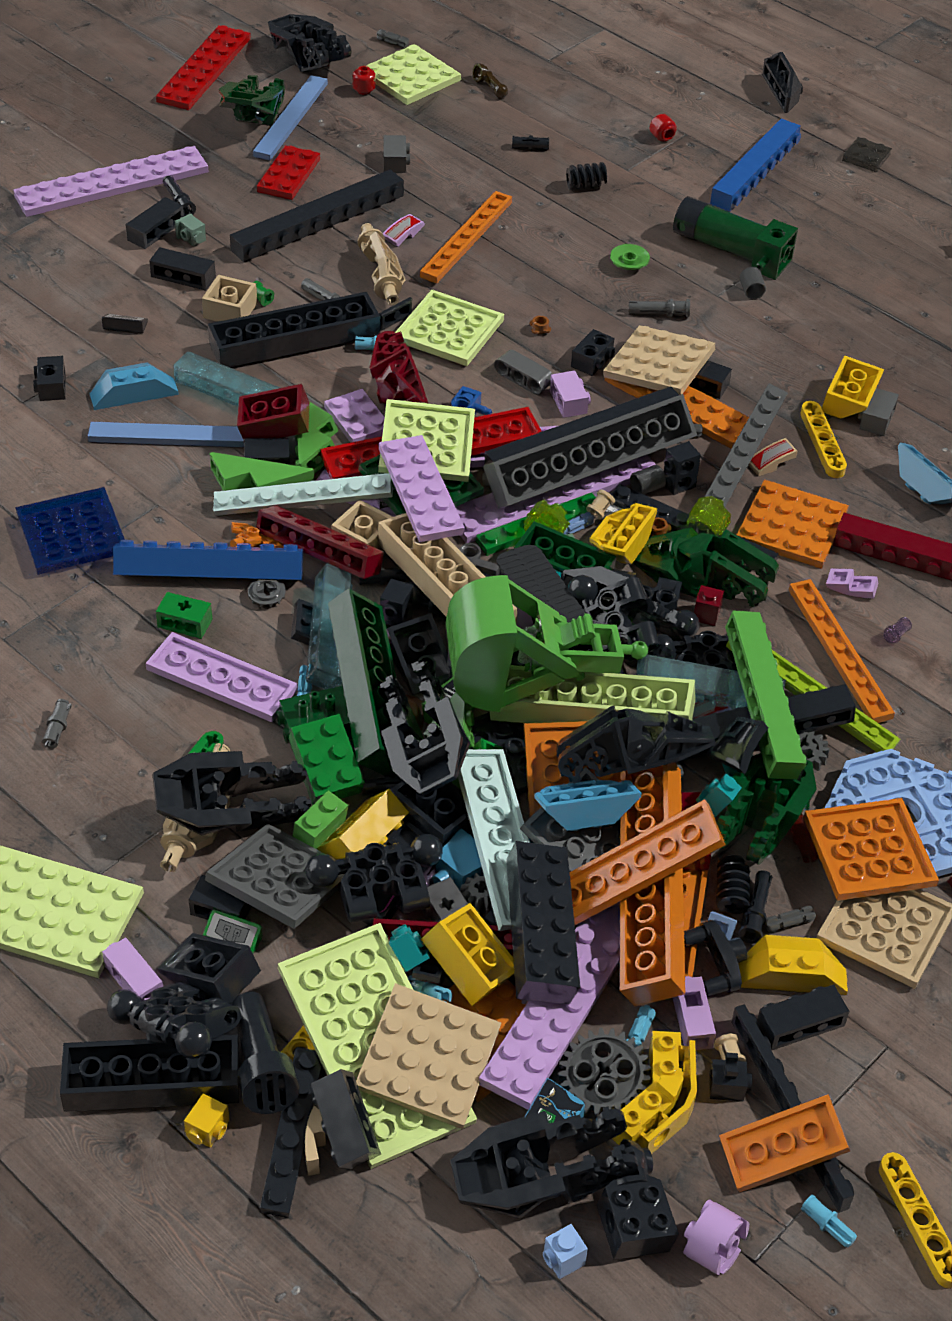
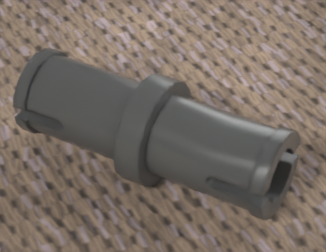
[42,699,72,748]

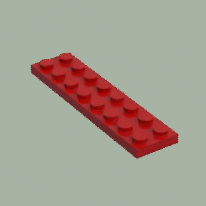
[156,25,251,110]

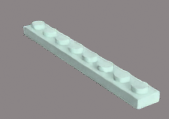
[213,473,392,516]

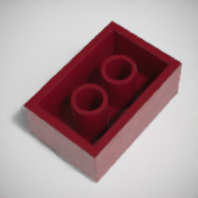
[237,384,310,443]

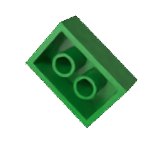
[289,714,364,806]

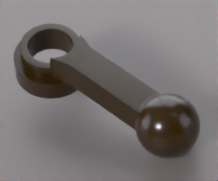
[472,63,508,98]

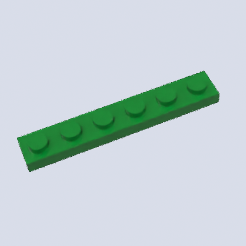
[475,492,596,556]

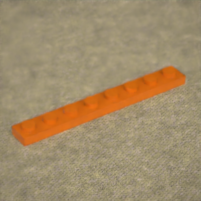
[420,191,512,284]
[789,579,895,723]

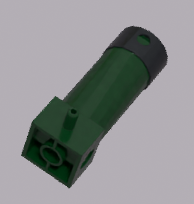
[673,196,798,280]

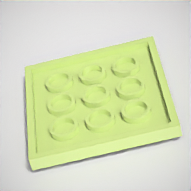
[366,44,461,105]
[395,290,504,366]
[378,399,475,482]

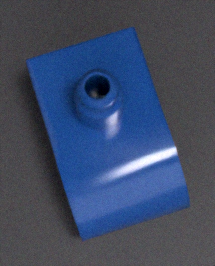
[451,386,492,416]

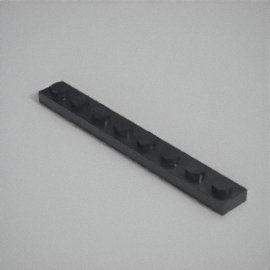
[611,484,779,572]
[731,1004,854,1213]

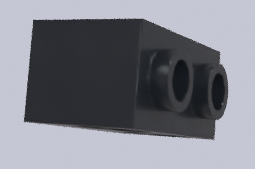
[571,329,615,376]
[664,441,701,495]

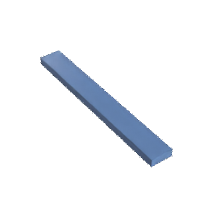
[253,75,328,161]
[88,422,245,447]

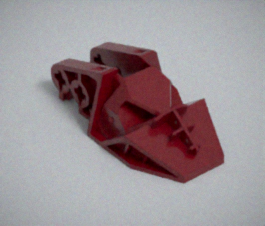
[369,331,429,404]

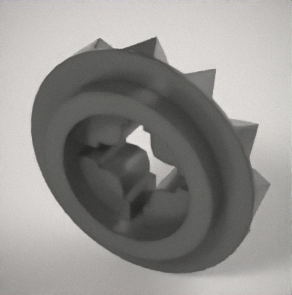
[248,579,285,608]

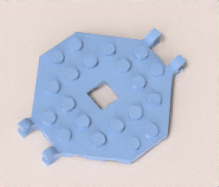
[804,749,952,876]

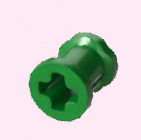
[253,281,275,306]

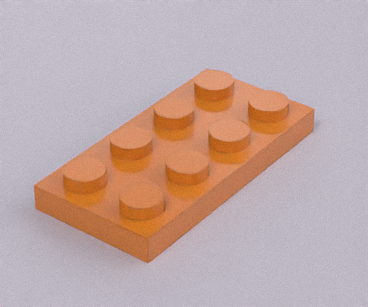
[719,1094,850,1192]

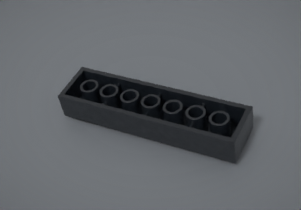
[208,292,380,369]

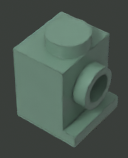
[175,214,206,247]

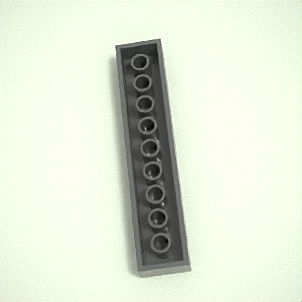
[483,394,697,508]

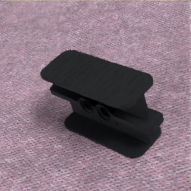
[497,545,585,651]

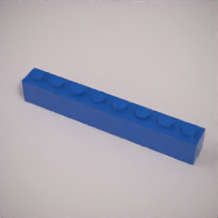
[710,118,801,212]
[113,540,303,580]

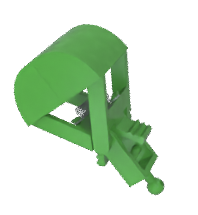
[446,575,648,712]

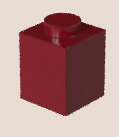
[694,585,724,626]

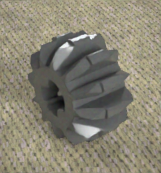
[460,873,493,916]

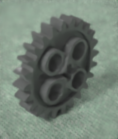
[558,1028,651,1119]

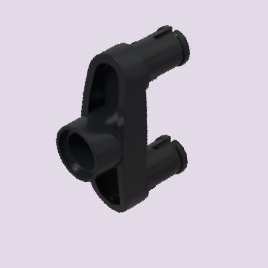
[684,920,747,997]

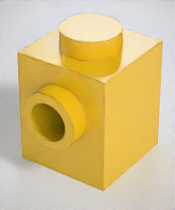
[184,1094,229,1148]

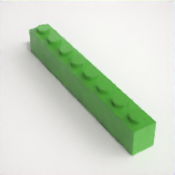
[725,611,806,779]

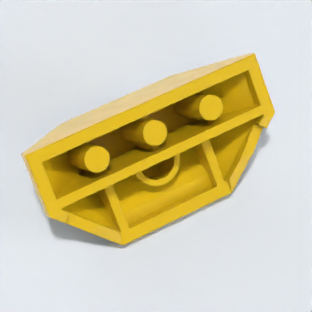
[590,503,657,564]
[738,935,848,995]

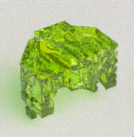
[687,496,731,536]
[524,499,570,533]

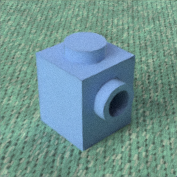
[543,1224,588,1279]

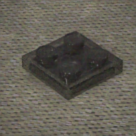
[842,137,892,172]

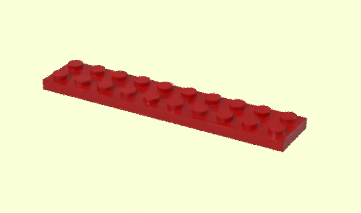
[320,407,542,479]

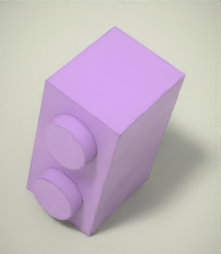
[550,371,591,418]

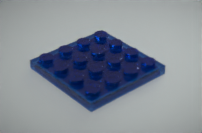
[15,487,125,575]

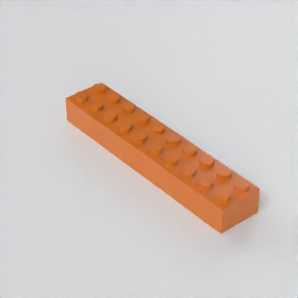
[620,762,685,1006]

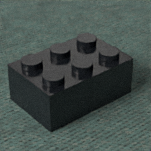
[390,780,472,847]

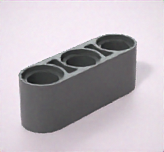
[494,350,552,394]

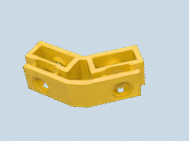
[612,1031,697,1154]

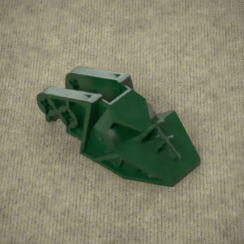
[219,75,285,125]
[634,527,779,607]
[717,753,817,865]

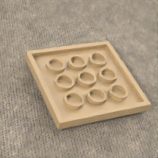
[603,325,715,395]
[816,889,952,989]
[356,983,501,1129]

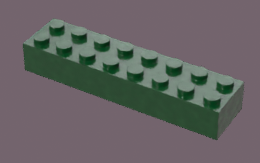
[328,588,397,777]

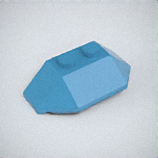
[90,362,179,410]
[898,442,952,504]
[535,780,641,831]

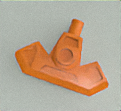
[230,522,284,548]

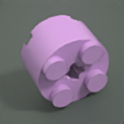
[683,1199,749,1275]

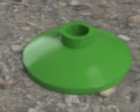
[610,244,650,270]

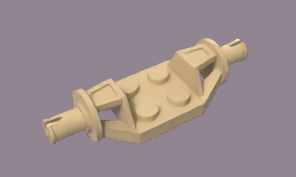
[358,223,406,305]
[160,743,230,872]

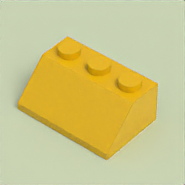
[822,355,884,419]
[317,789,409,860]
[421,903,514,1006]

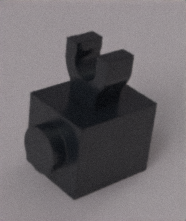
[709,1052,752,1101]

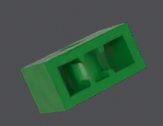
[156,592,213,639]

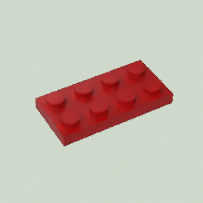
[257,145,320,200]

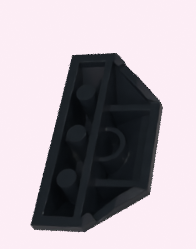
[762,52,803,113]

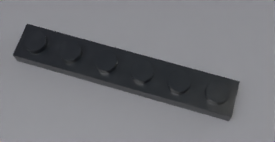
[259,1047,322,1218]

